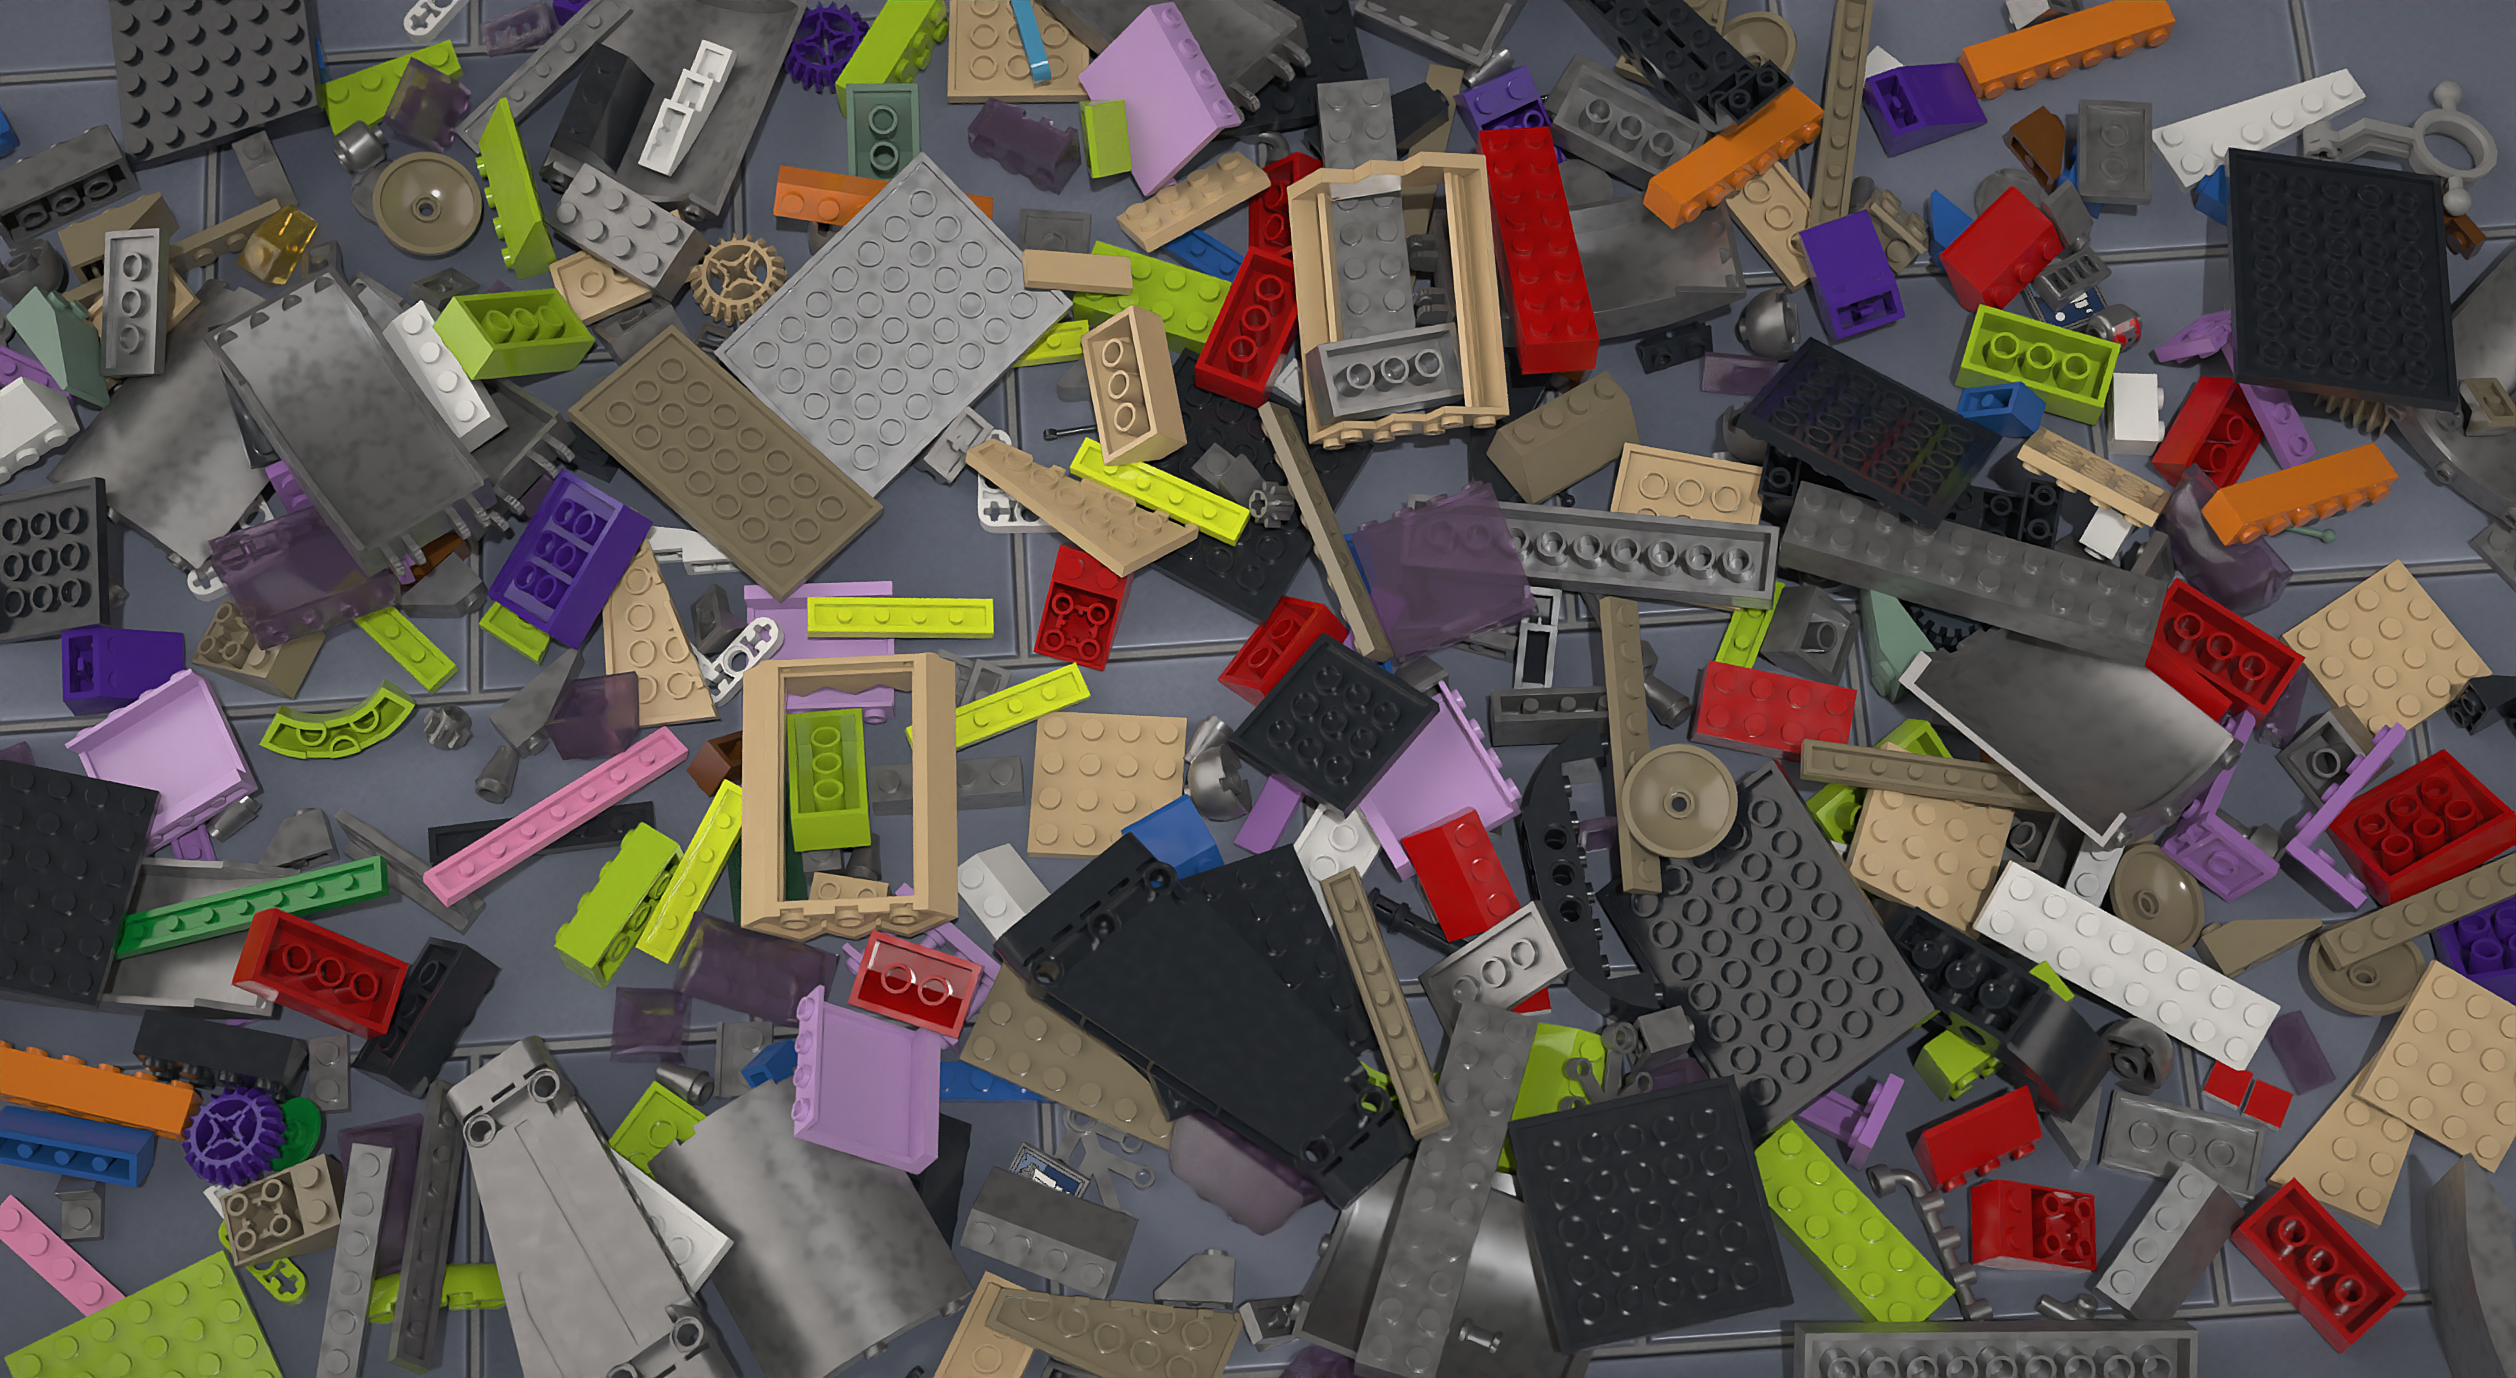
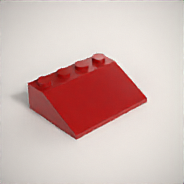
[2325,749,2516,908]

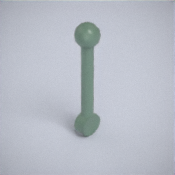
[2283,525,2336,543]

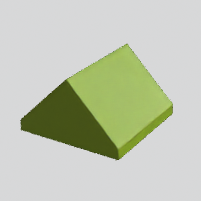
[1079,99,1132,178]

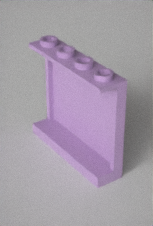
[1078,1,1242,196]
[744,581,896,724]
[65,668,258,857]
[1358,680,1521,881]
[791,985,941,1175]

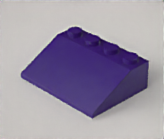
[486,468,654,650]
[2430,897,2516,1006]

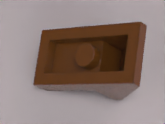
[2441,186,2487,261]

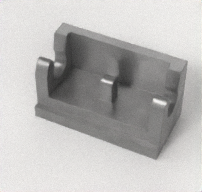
[913,406,994,484]

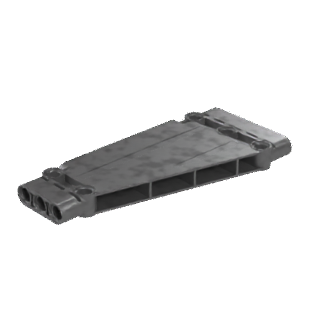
[446,1035,737,1378]

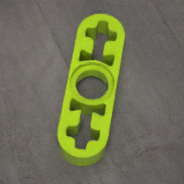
[218,1220,310,1306]

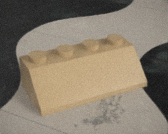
[1081,305,1187,466]

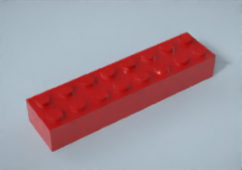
[1476,126,1600,374]

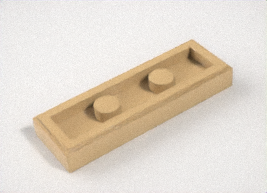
[1022,249,1133,295]

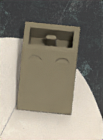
[58,191,179,284]
[190,598,326,699]
[219,1153,347,1268]

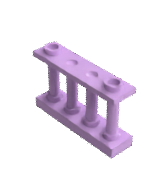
[842,883,1001,1056]

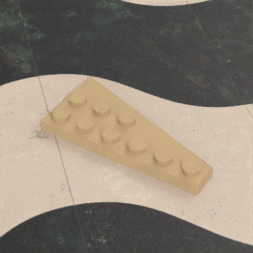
[965,438,1200,578]
[602,508,721,732]
[2267,1044,2415,1229]

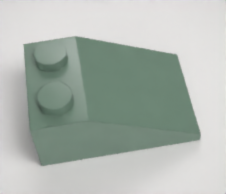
[846,83,922,182]
[6,286,110,408]
[1858,588,1936,704]

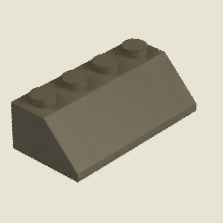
[1486,371,1641,505]

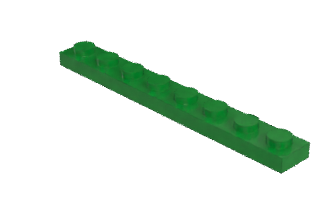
[113,855,389,961]

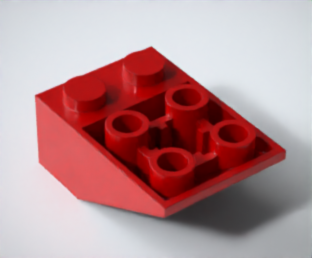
[1033,542,1136,671]
[1971,1179,2097,1272]

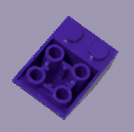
[1862,62,1987,157]
[1453,65,1567,165]
[1798,209,1906,340]
[61,627,185,716]

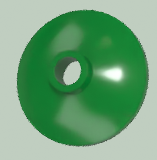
[269,1097,321,1172]

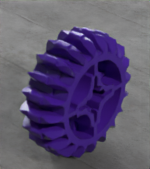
[782,1,869,94]
[182,1086,288,1190]

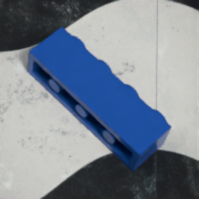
[0,1105,154,1188]

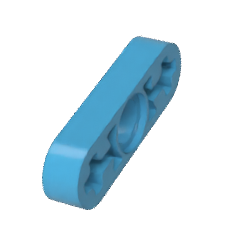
[1010,0,1052,84]

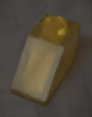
[236,204,319,284]

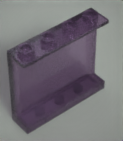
[1350,481,1539,664]
[208,505,402,651]

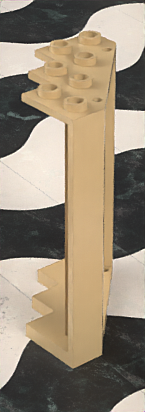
[1287,151,1509,450]
[741,652,958,943]

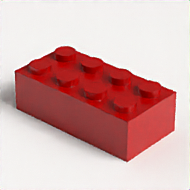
[1195,245,1299,409]
[2154,577,2306,730]
[1690,660,1857,763]
[231,907,409,1039]
[2229,1177,2407,1355]

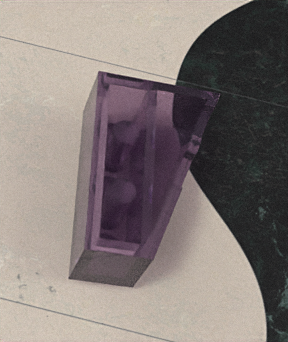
[967,97,1082,195]

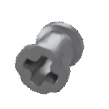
[1458,1317,1504,1354]

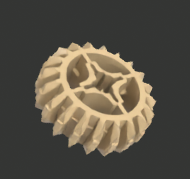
[690,233,788,327]

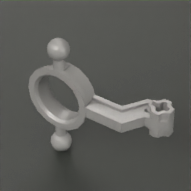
[2303,80,2498,216]

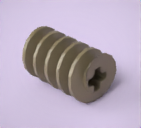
[2313,394,2391,439]

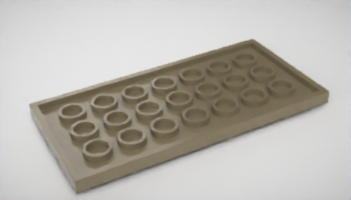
[568,324,884,603]

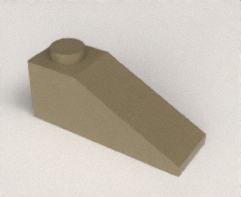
[2194,918,2324,979]

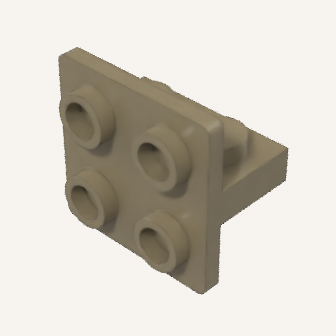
[1857,186,1929,274]

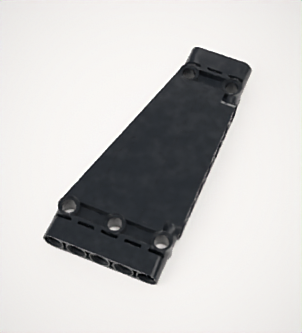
[993,832,1422,1212]

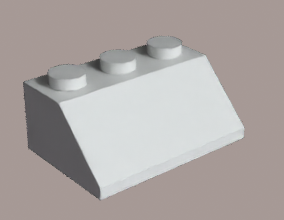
[0,376,80,484]
[958,843,1051,945]

